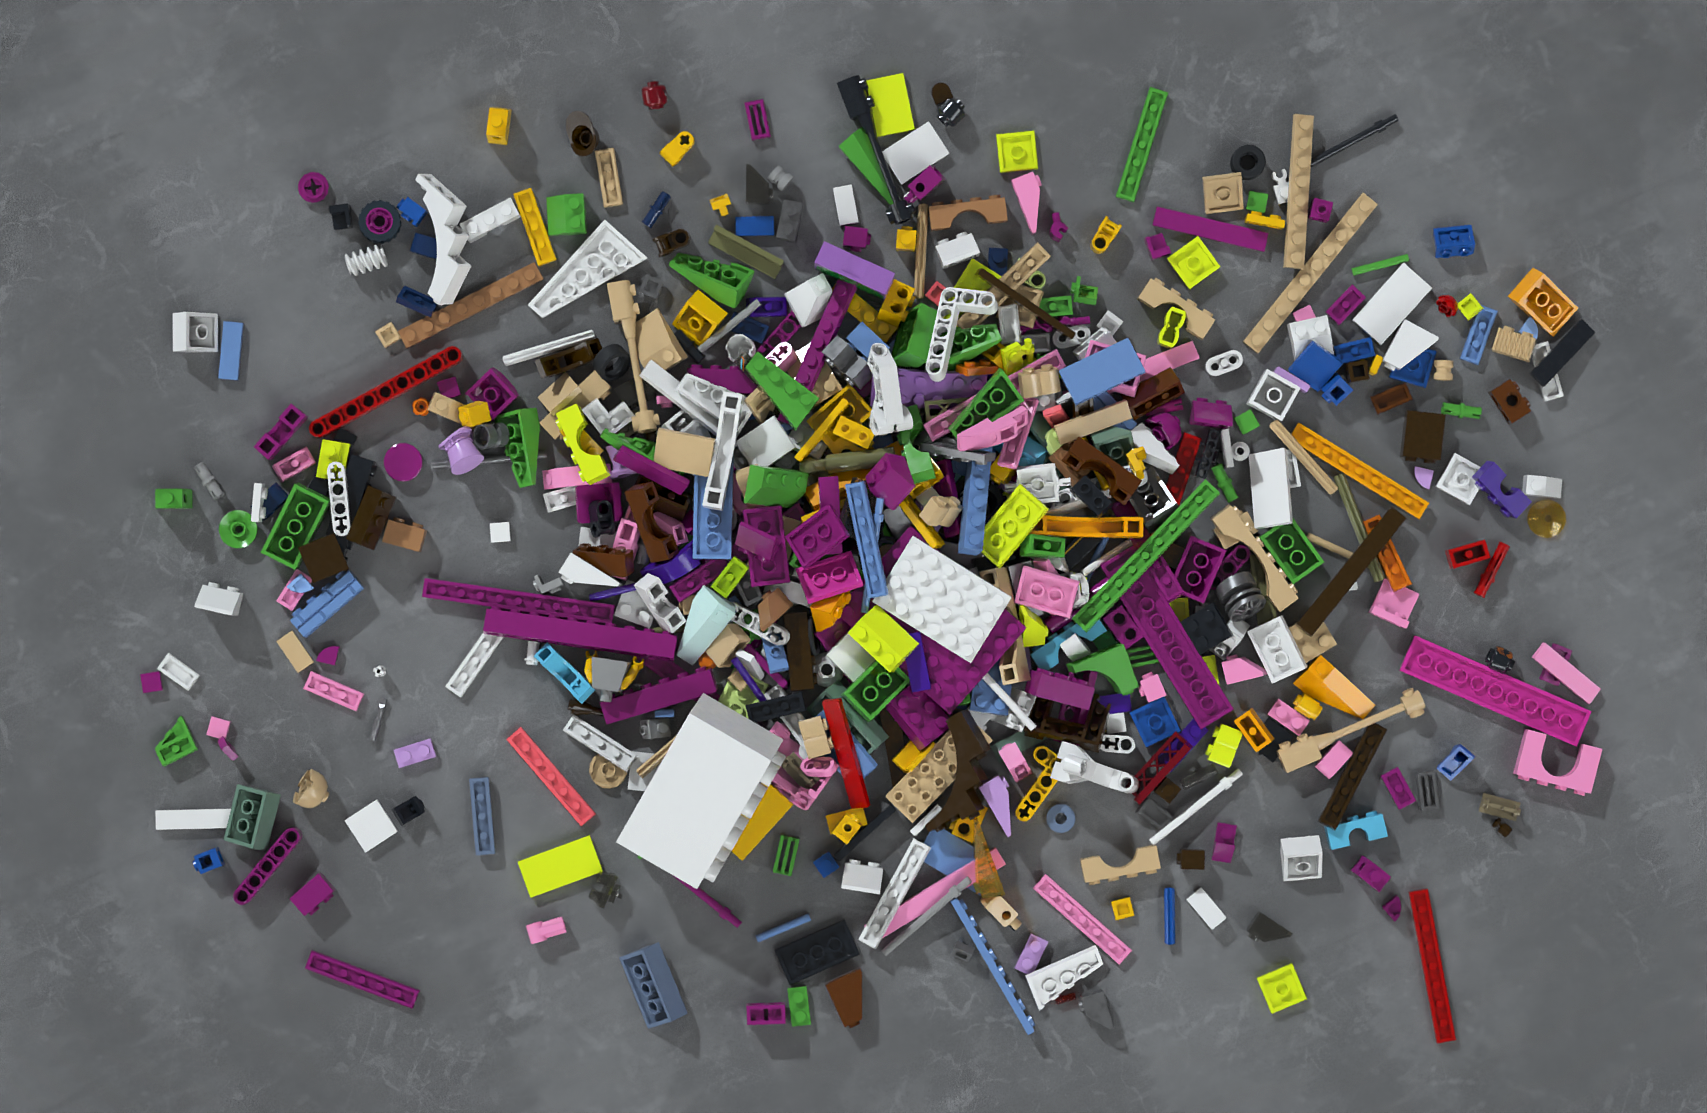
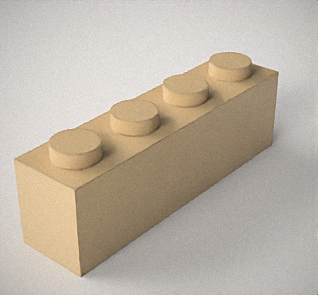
[539,370,612,440]

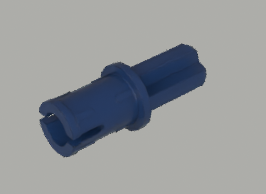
[641,191,671,229]

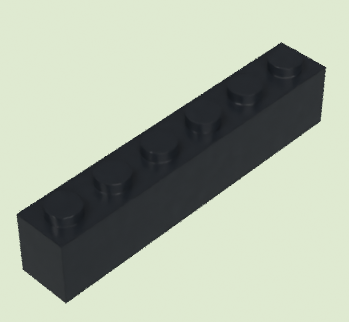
[325,454,377,562]

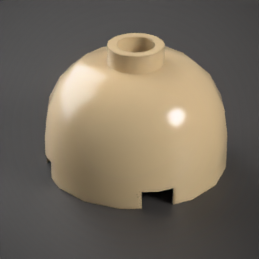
[293,769,329,808]

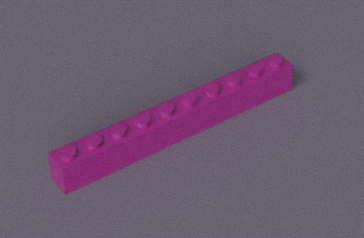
[483,606,677,662]

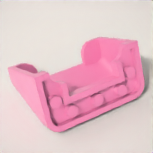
[770,721,839,810]

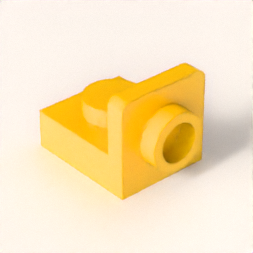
[1126,446,1147,480]

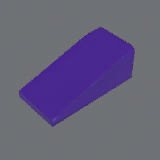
[746,297,787,318]

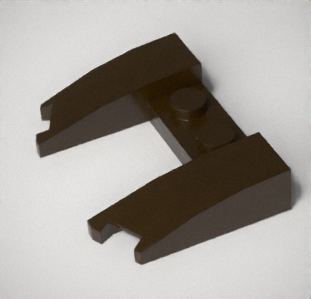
[1024,694,1111,753]

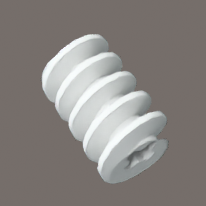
[345,245,388,276]

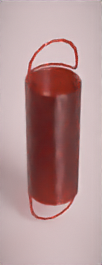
[1055,992,1081,1004]

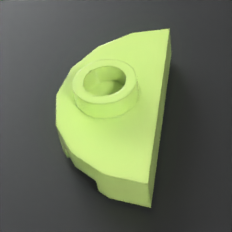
[1045,428,1063,455]

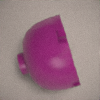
[1145,412,1181,451]

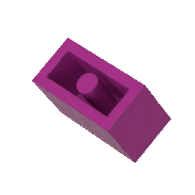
[289,872,336,916]

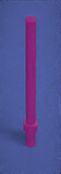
[671,874,742,928]

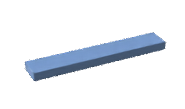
[845,481,889,599]

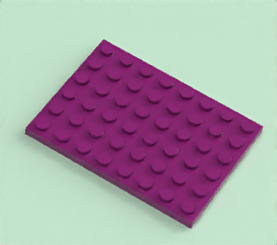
[840,525,1027,714]

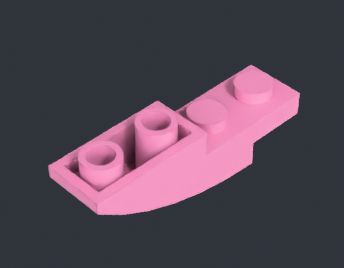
[957,406,1028,451]
[613,506,640,581]

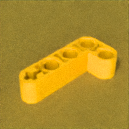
[1015,745,1061,821]

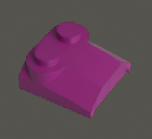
[465,367,519,422]

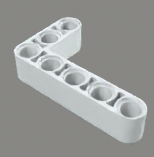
[926,287,998,382]

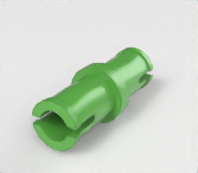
[1441,402,1482,419]
[1211,463,1239,503]

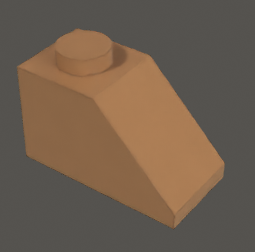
[758,588,794,632]

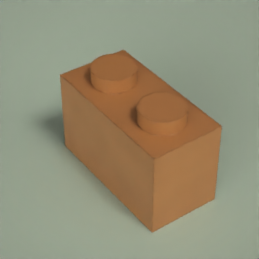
[382,517,427,552]

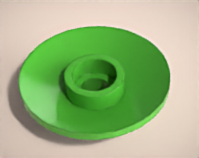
[219,510,258,548]

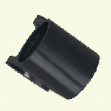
[588,500,615,538]

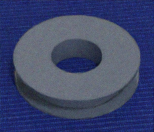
[1046,804,1075,833]

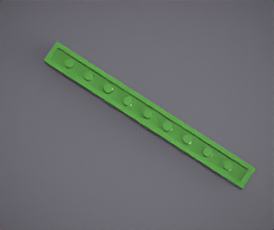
[1072,479,1220,633]

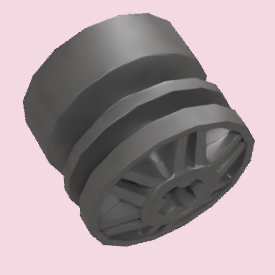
[1215,572,1266,622]

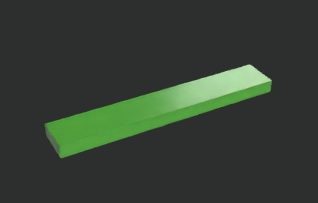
[1116,87,1168,203]

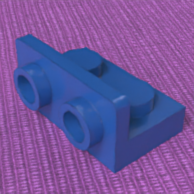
[1433,225,1475,258]

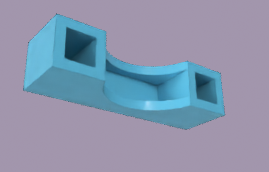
[1030,619,1107,670]

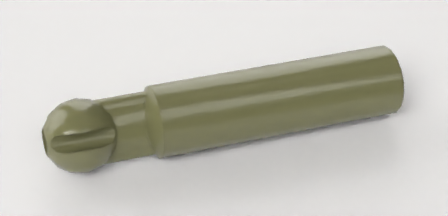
[799,447,895,476]

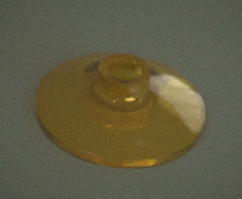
[1527,500,1566,538]

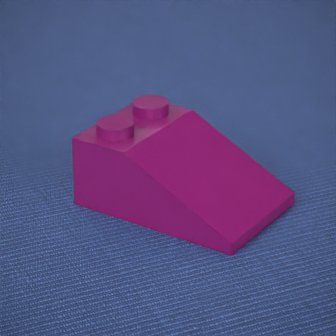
[1189,398,1233,429]
[735,521,781,563]

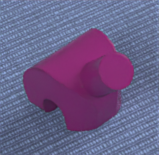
[1049,212,1068,242]

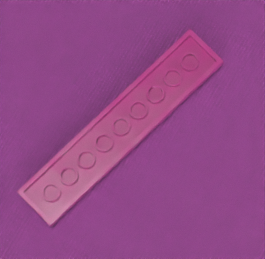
[1399,635,1592,747]

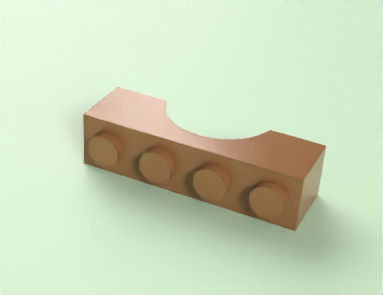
[928,195,1008,231]

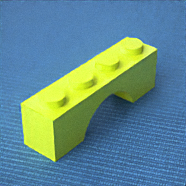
[555,403,611,485]

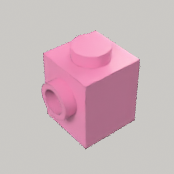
[1138,672,1166,703]

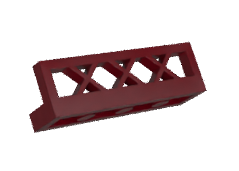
[1125,731,1193,805]

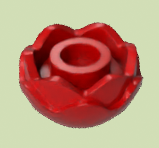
[1436,295,1458,317]

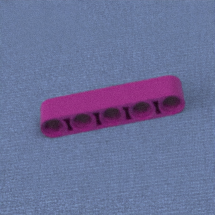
[233,827,302,905]

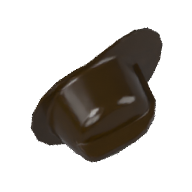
[565,111,600,157]

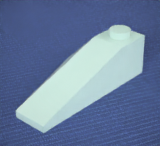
[677,585,736,666]

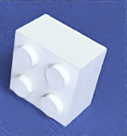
[1246,369,1301,422]

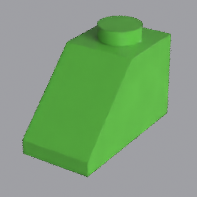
[1020,534,1065,558]

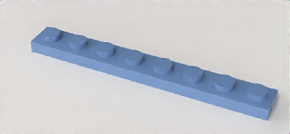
[950,898,1035,1035]

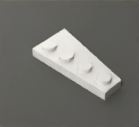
[675,373,752,433]
[1025,945,1103,1011]

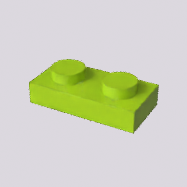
[711,556,749,598]

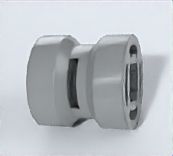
[767,165,794,192]

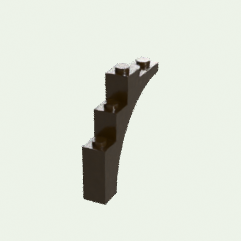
[925,709,991,833]

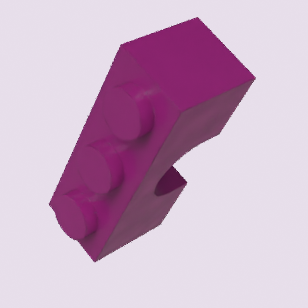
[254,403,308,460]

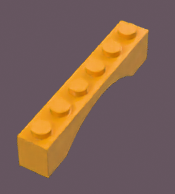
[1029,515,1143,538]

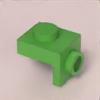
[1070,276,1098,305]

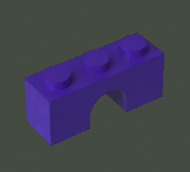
[1472,461,1532,518]

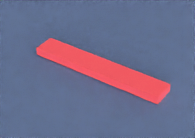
[506,727,596,827]

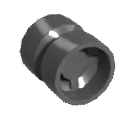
[473,422,509,449]

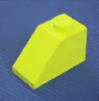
[1019,605,1048,647]

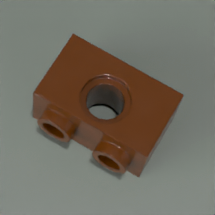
[1488,379,1531,424]

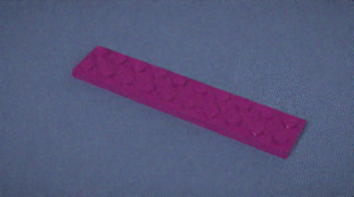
[1100,545,1234,729]

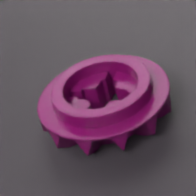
[298,172,329,203]

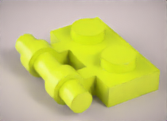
[1000,338,1036,376]

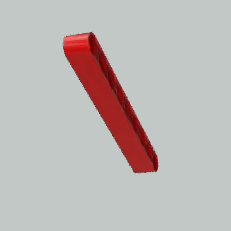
[309,346,463,438]

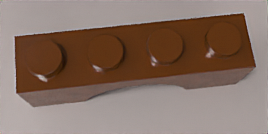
[1062,437,1142,505]
[625,481,679,563]

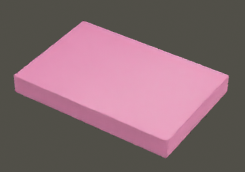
[1014,565,1080,619]

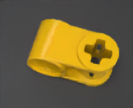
[659,131,694,167]
[1090,216,1122,254]

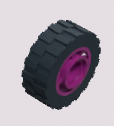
[358,200,401,244]

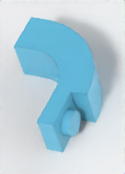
[534,642,595,704]

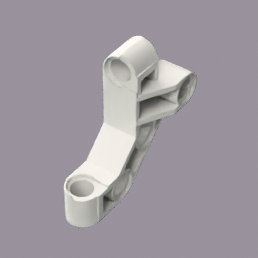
[867,343,913,436]
[1050,741,1139,794]

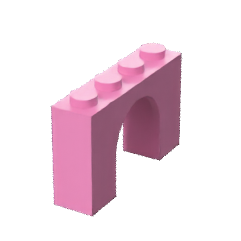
[1513,729,1602,796]

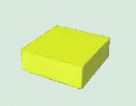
[1458,293,1484,321]

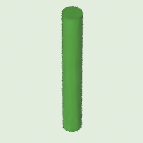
[1351,254,1409,276]

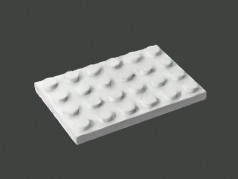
[872,536,1012,663]

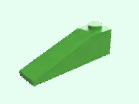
[934,324,1002,371]

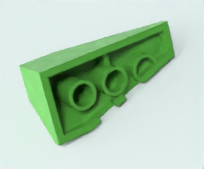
[669,253,755,308]
[495,408,540,488]

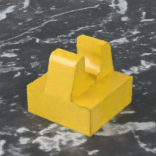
[709,194,731,216]

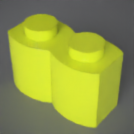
[1157,307,1186,349]
[1205,724,1243,768]

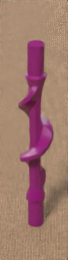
[998,316,1090,335]

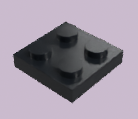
[1180,602,1233,655]

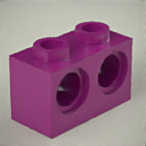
[1102,605,1144,649]
[746,1002,786,1025]

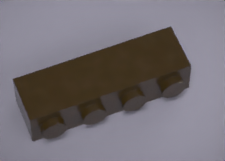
[784,612,818,691]

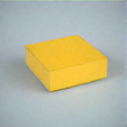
[1368,355,1383,376]
[1111,897,1134,920]

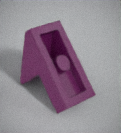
[1211,822,1237,863]

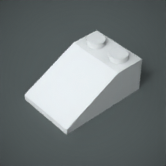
[1287,315,1336,373]
[559,553,622,587]
[841,859,883,894]

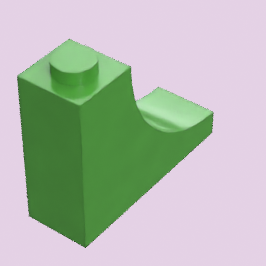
[1066,643,1139,695]

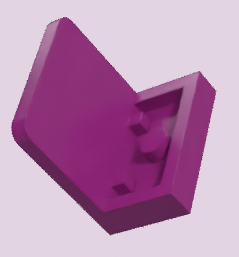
[575,482,623,524]

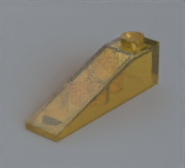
[973,817,1005,898]

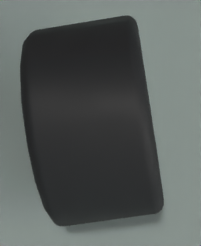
[1230,144,1266,181]

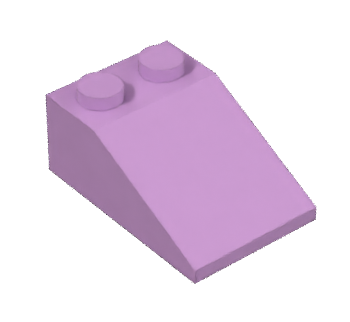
[979,774,1011,837]

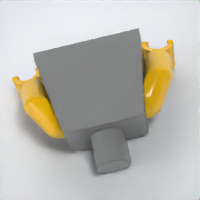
[584,650,644,702]

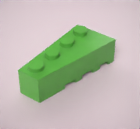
[745,352,819,431]
[948,368,1024,441]

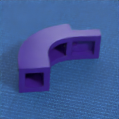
[640,540,702,584]

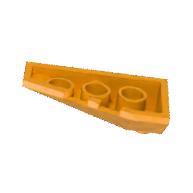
[1293,655,1376,719]

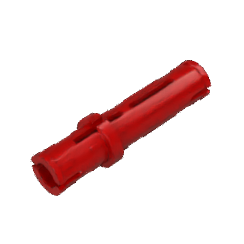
[1473,542,1510,598]

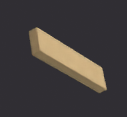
[1054,399,1132,445]

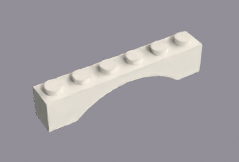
[702,391,744,511]

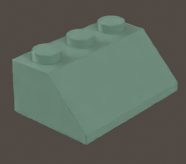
[224,784,281,851]

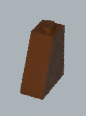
[825,968,862,1028]

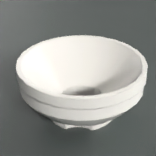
[812,652,843,687]

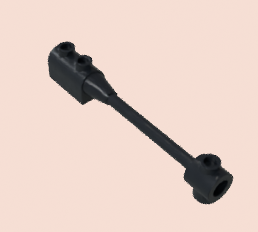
[837,75,916,225]

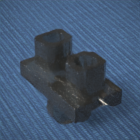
[588,872,623,909]

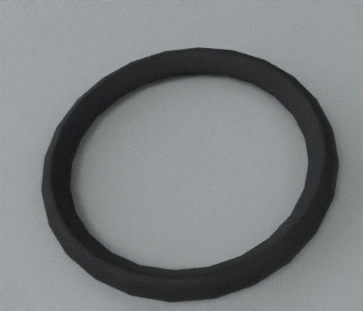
[808,615,820,656]

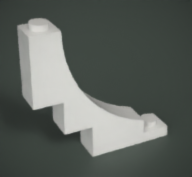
[415,174,471,305]

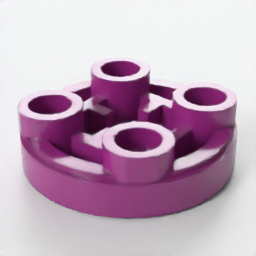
[384,443,423,482]

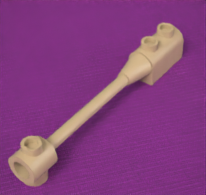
[607,280,660,434]
[1277,688,1425,773]

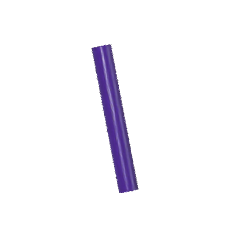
[589,582,637,602]
[731,657,767,702]

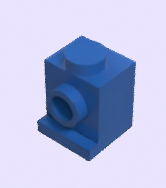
[396,197,428,227]
[1321,372,1353,406]
[193,847,225,874]

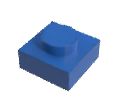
[813,851,839,878]

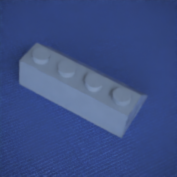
[619,942,688,1029]

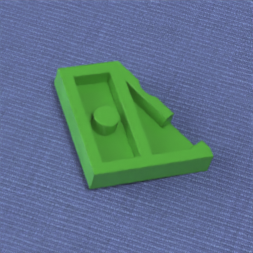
[155,716,199,767]

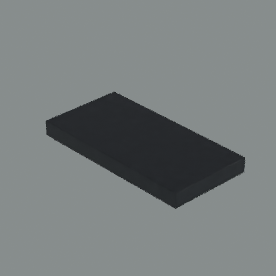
[774,919,860,985]

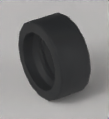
[593,344,631,381]

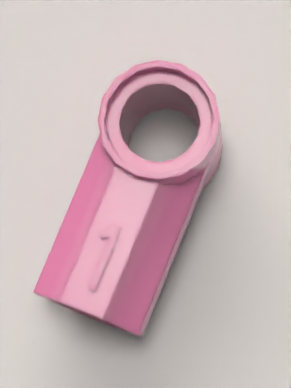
[526,917,567,944]

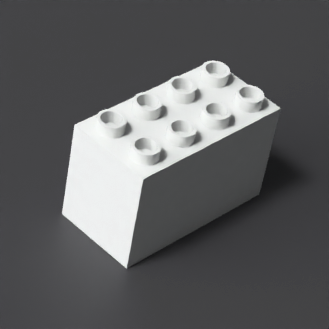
[616,693,786,889]

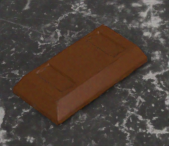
[1370,382,1413,415]

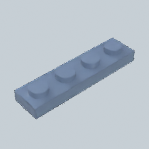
[469,777,496,855]

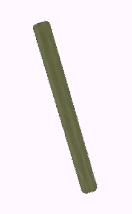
[1334,474,1385,582]

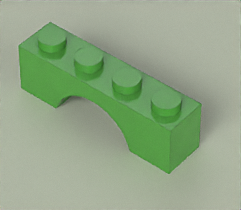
[897,404,936,484]

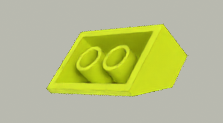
[848,605,919,673]

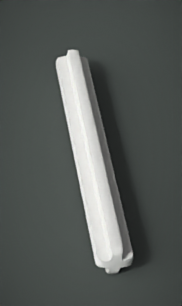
[503,330,595,366]

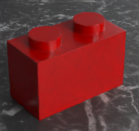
[1445,540,1490,569]

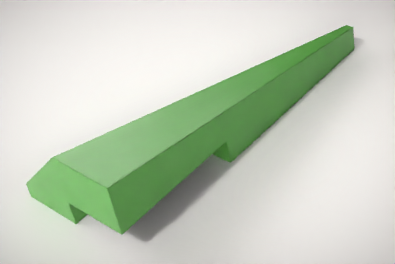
[839,127,901,205]
[600,428,684,476]

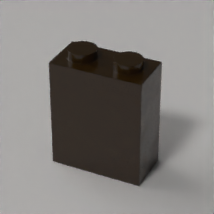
[1400,410,1446,464]

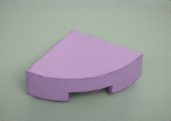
[1414,466,1434,490]

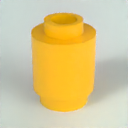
[1293,693,1323,720]

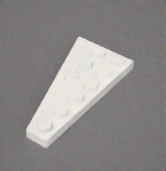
[528,220,648,318]

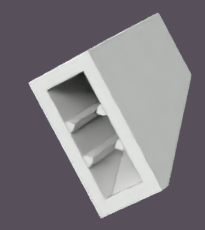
[1382,319,1439,371]

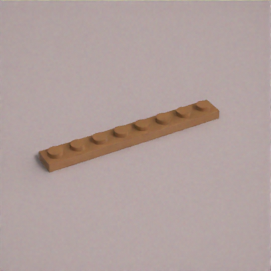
[398,262,544,349]

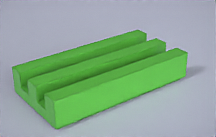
[1126,645,1160,668]
[773,835,800,876]

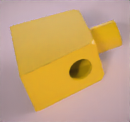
[486,107,512,145]

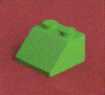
[546,193,587,236]

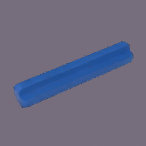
[1164,887,1175,945]

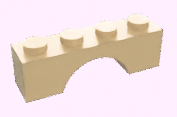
[1137,278,1215,340]
[1080,845,1161,885]

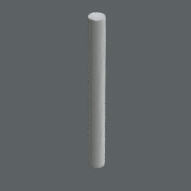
[698,299,762,353]

